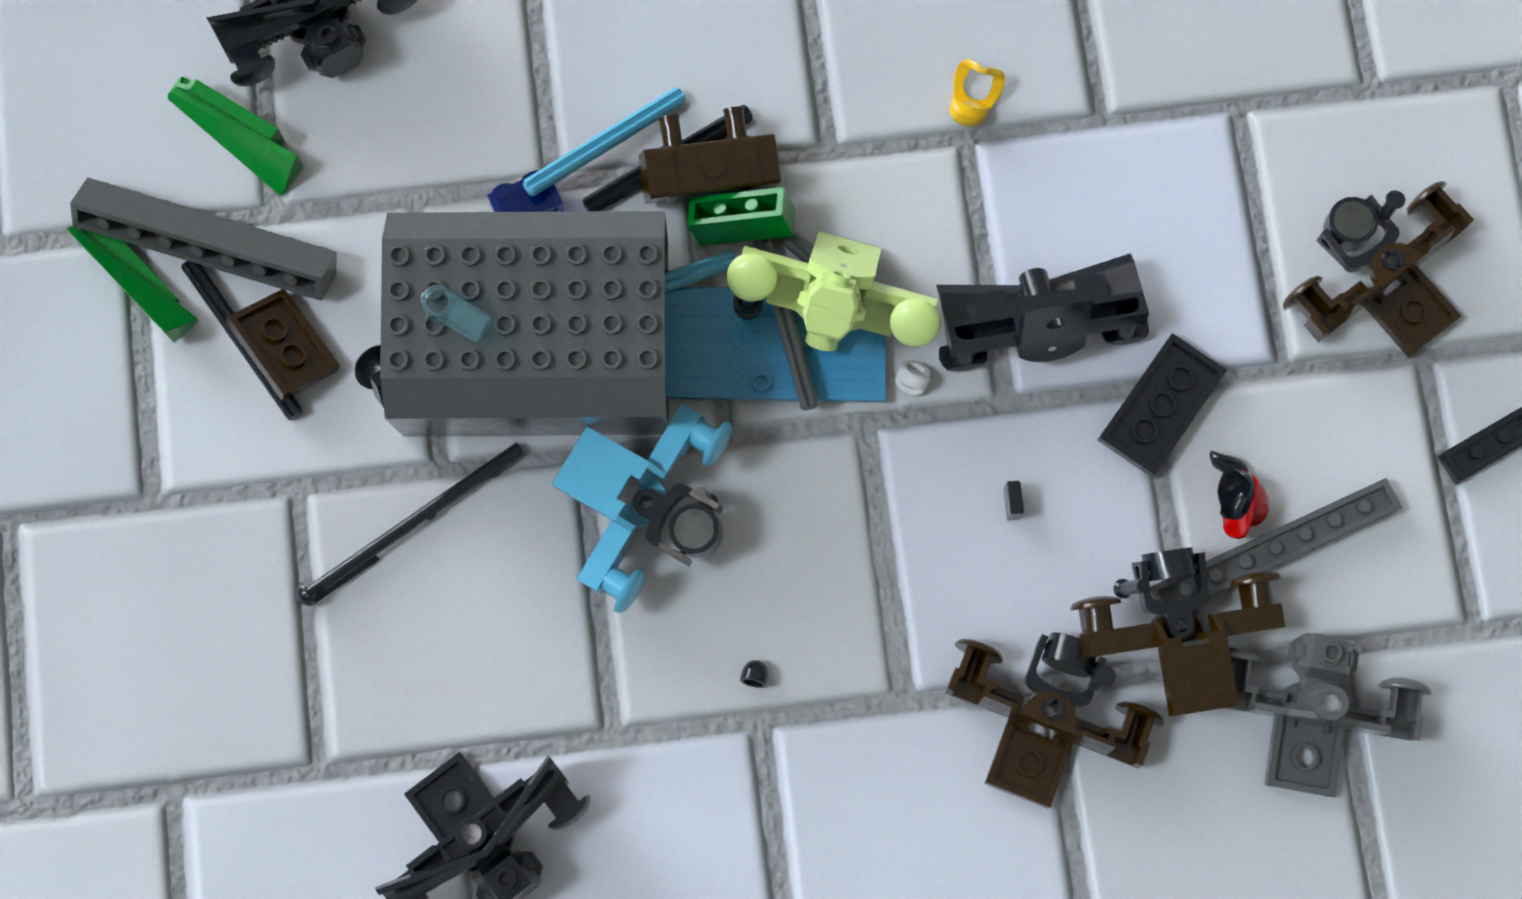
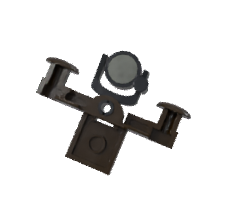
[1283,181,1474,358]

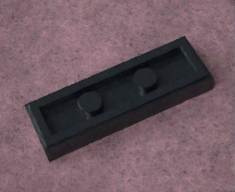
[1437,407,1522,484]

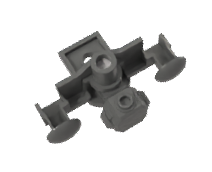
[1227,633,1432,797]

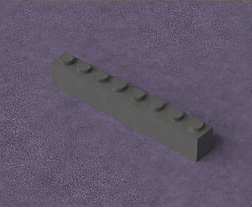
[70,177,337,301]

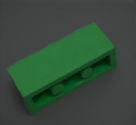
[687,187,795,246]

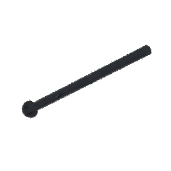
[296,442,524,606]

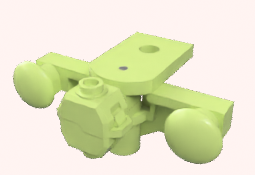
[727,231,941,351]

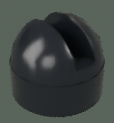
[740,660,769,688]

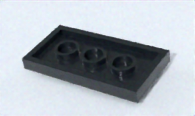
[1097,333,1227,478]

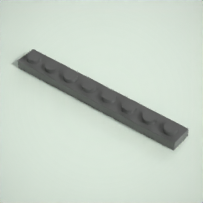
[1150,478,1402,602]

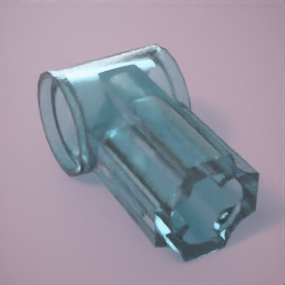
[421,285,493,344]

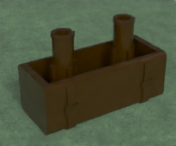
[638,106,781,204]

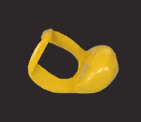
[949,59,1005,127]

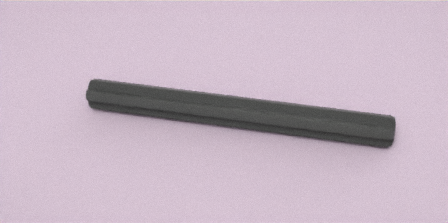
[754,239,818,411]

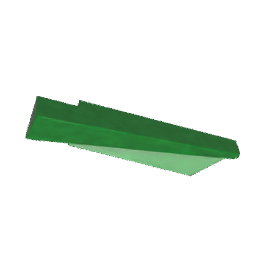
[168,76,303,195]
[67,226,199,343]

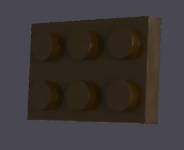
[226,289,340,401]

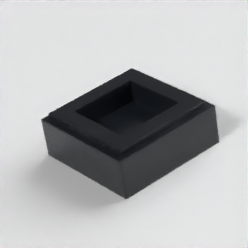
[1003,480,1024,521]

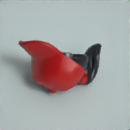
[1209,451,1269,539]

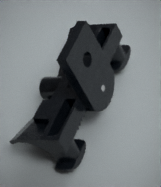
[936,253,1149,371]

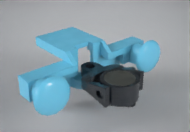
[551,403,732,613]

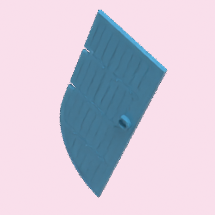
[665,287,886,402]

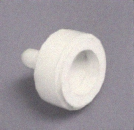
[895,360,931,396]

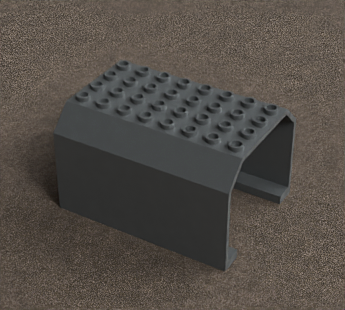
[380,211,669,437]

